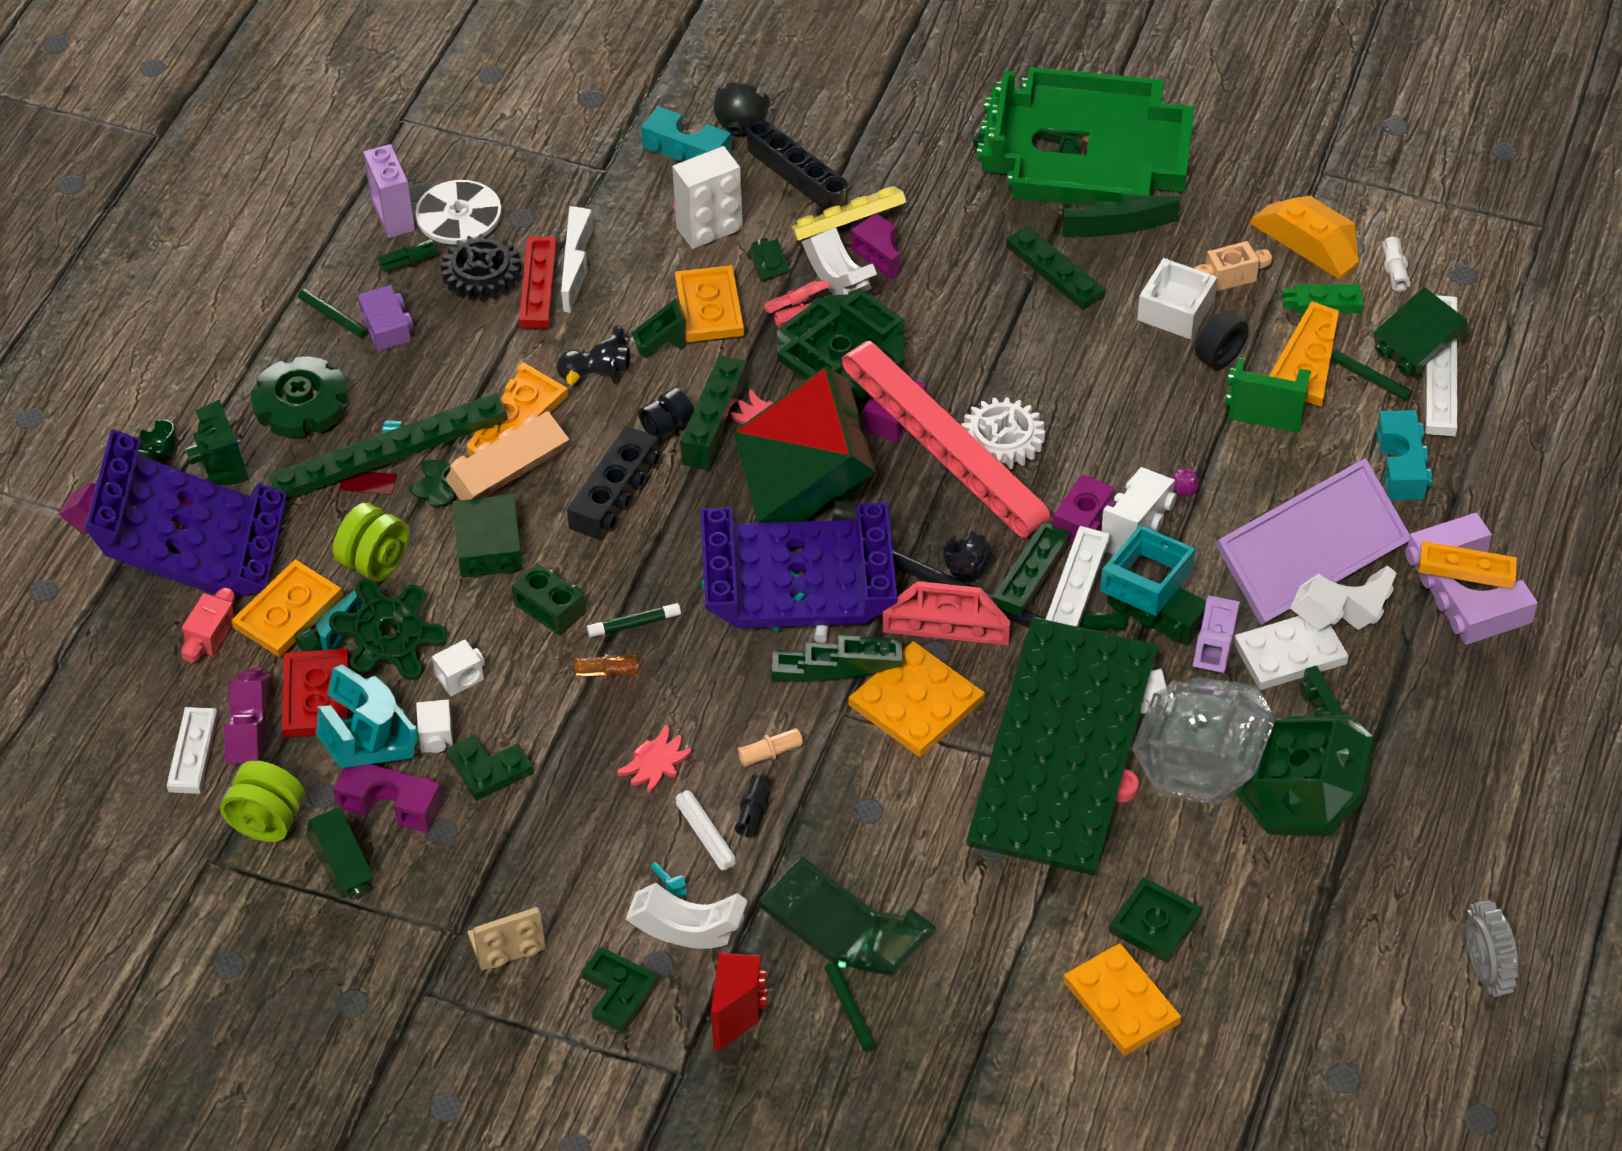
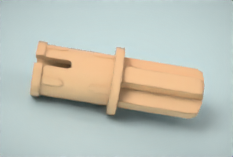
[737,728,803,768]

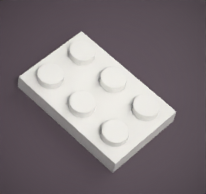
[1233,616,1349,690]

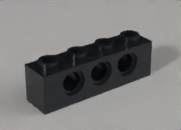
[567,425,661,541]

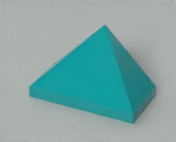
[315,591,361,650]

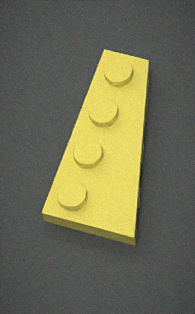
[791,186,906,241]

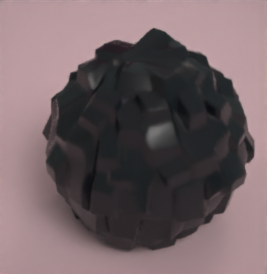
[943,531,993,582]

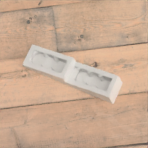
[561,206,593,313]

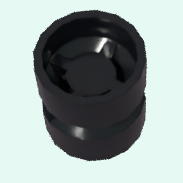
[638,387,694,442]

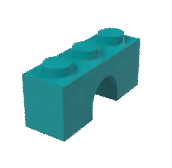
[641,106,732,162]
[1376,410,1432,500]

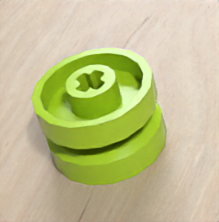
[332,503,410,582]
[219,761,306,842]

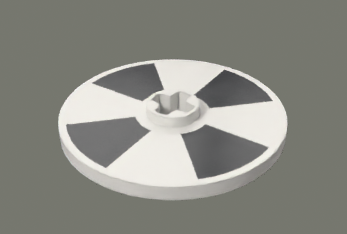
[416,180,501,244]

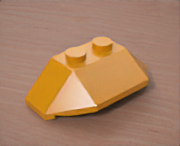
[1250,196,1359,280]

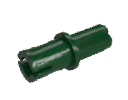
[378,239,437,272]

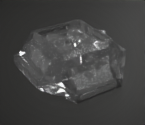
[1132,677,1276,805]

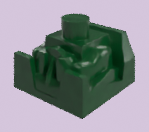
[185,400,249,485]

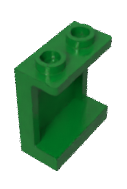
[1225,358,1311,433]

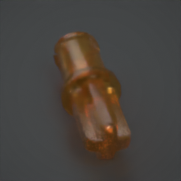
[573,653,638,679]

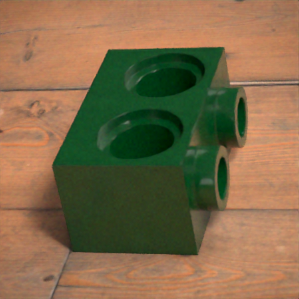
[512,563,586,636]

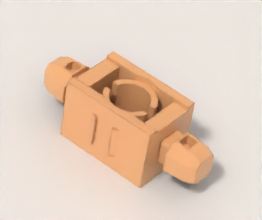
[1193,241,1272,292]

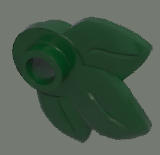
[409,460,456,507]

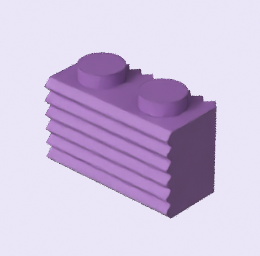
[357,285,414,351]

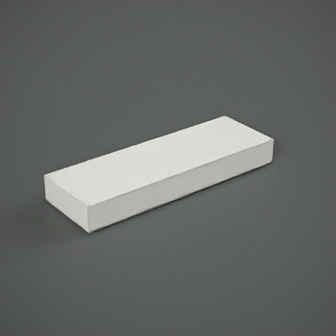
[167,707,218,794]

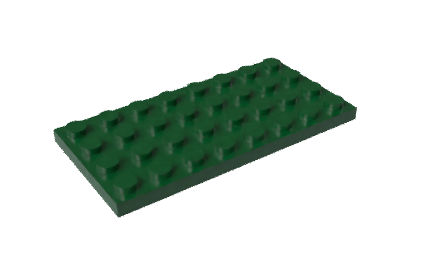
[966,617,1158,876]

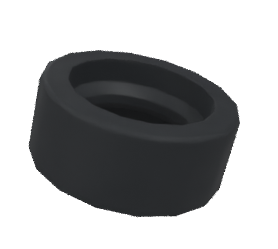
[1195,311,1249,370]

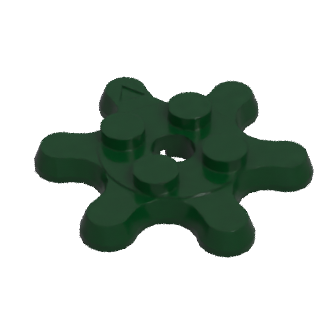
[329,578,447,680]

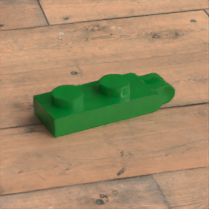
[1281,284,1363,313]

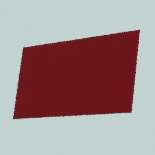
[339,471,397,495]

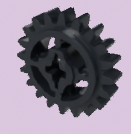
[440,234,522,301]

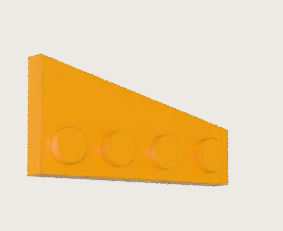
[1269,301,1339,407]
[466,362,568,456]

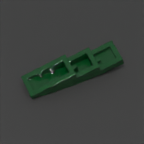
[1063,194,1180,237]
[771,635,902,682]

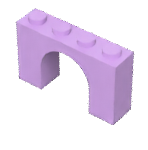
[1405,512,1538,645]

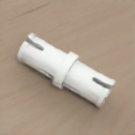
[1382,237,1410,292]

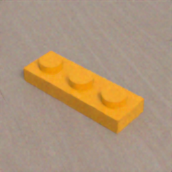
[1418,541,1517,589]

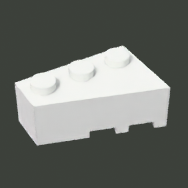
[1102,467,1177,555]

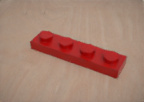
[519,236,557,328]

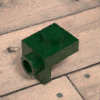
[746,238,789,282]

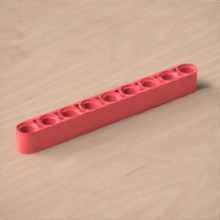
[842,341,1050,538]

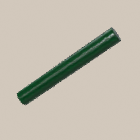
[298,289,369,339]
[1331,350,1413,401]
[824,962,876,1052]

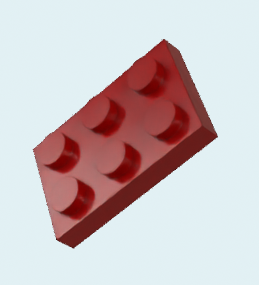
[282,648,349,737]

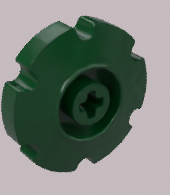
[251,357,349,438]

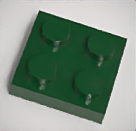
[1109,877,1202,963]

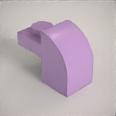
[1193,595,1240,673]

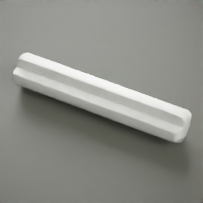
[676,790,736,871]

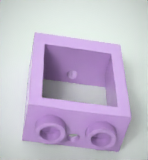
[363,144,415,238]

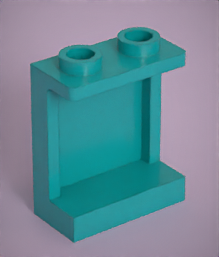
[316,704,418,769]

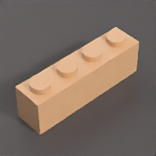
[445,411,569,501]

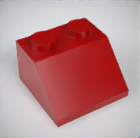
[711,953,768,1049]

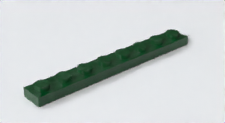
[268,392,508,500]

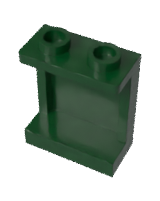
[1373,286,1469,380]
[452,494,523,578]

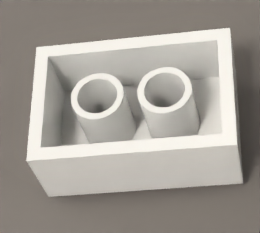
[672,146,743,249]

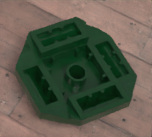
[777,289,904,398]
[1235,714,1377,836]

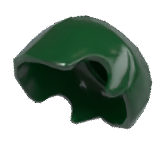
[138,419,179,463]

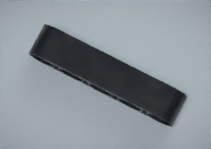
[746,118,848,210]

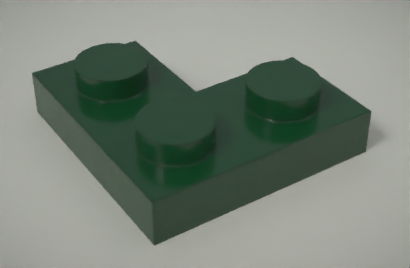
[445,735,534,801]
[582,946,659,1033]

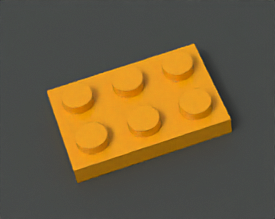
[675,265,744,343]
[231,560,343,658]
[1064,943,1181,1056]

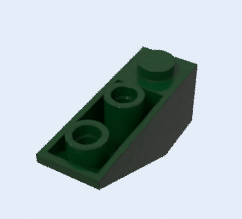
[1107,588,1206,647]

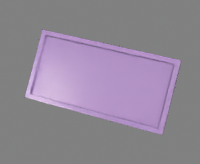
[1214,458,1410,625]

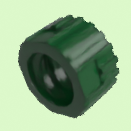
[294,626,322,652]

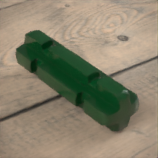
[1079,611,1127,630]

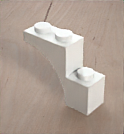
[1290,566,1397,631]

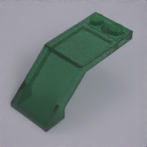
[758,856,937,976]

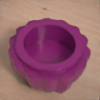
[1171,468,1200,496]

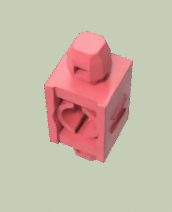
[181,588,235,663]

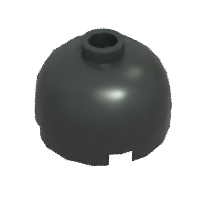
[713,82,770,135]

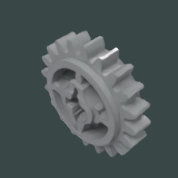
[1466,900,1518,997]

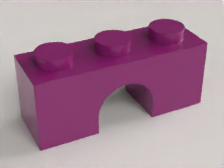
[333,764,443,833]

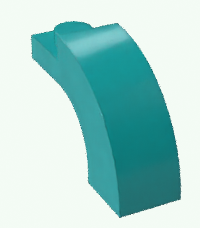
[327,664,396,753]

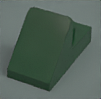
[631,298,686,358]

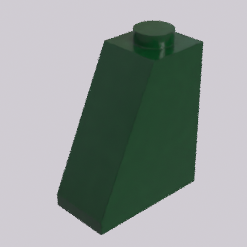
[306,806,374,899]

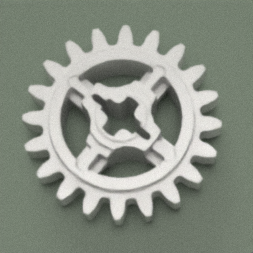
[961,397,1045,469]

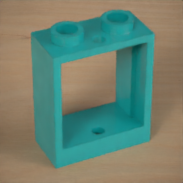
[1100,525,1195,616]

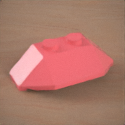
[883,581,1010,646]

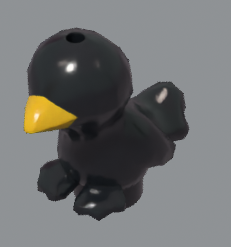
[556,325,630,386]

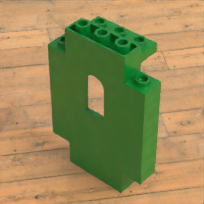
[977,67,1195,206]

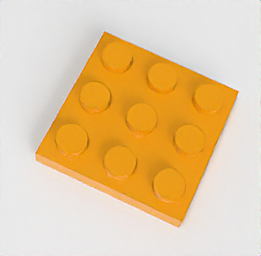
[848,641,985,758]

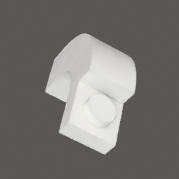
[801,227,877,295]
[626,883,748,949]

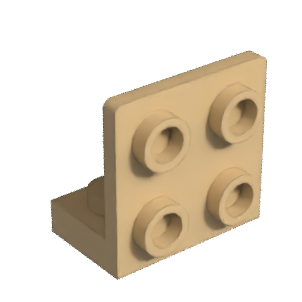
[467,907,546,971]

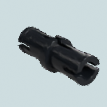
[735,773,772,837]

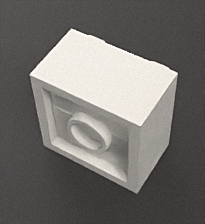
[1137,258,1217,339]

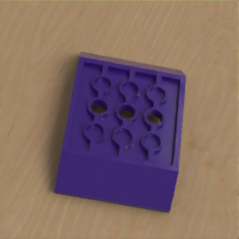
[85,429,287,596]
[700,503,897,628]

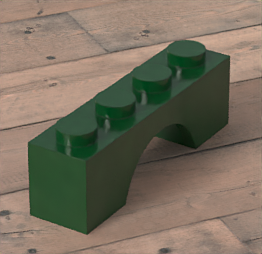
[680,355,748,472]

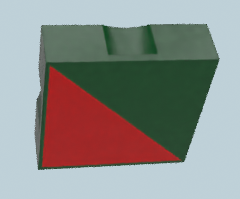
[734,365,875,523]

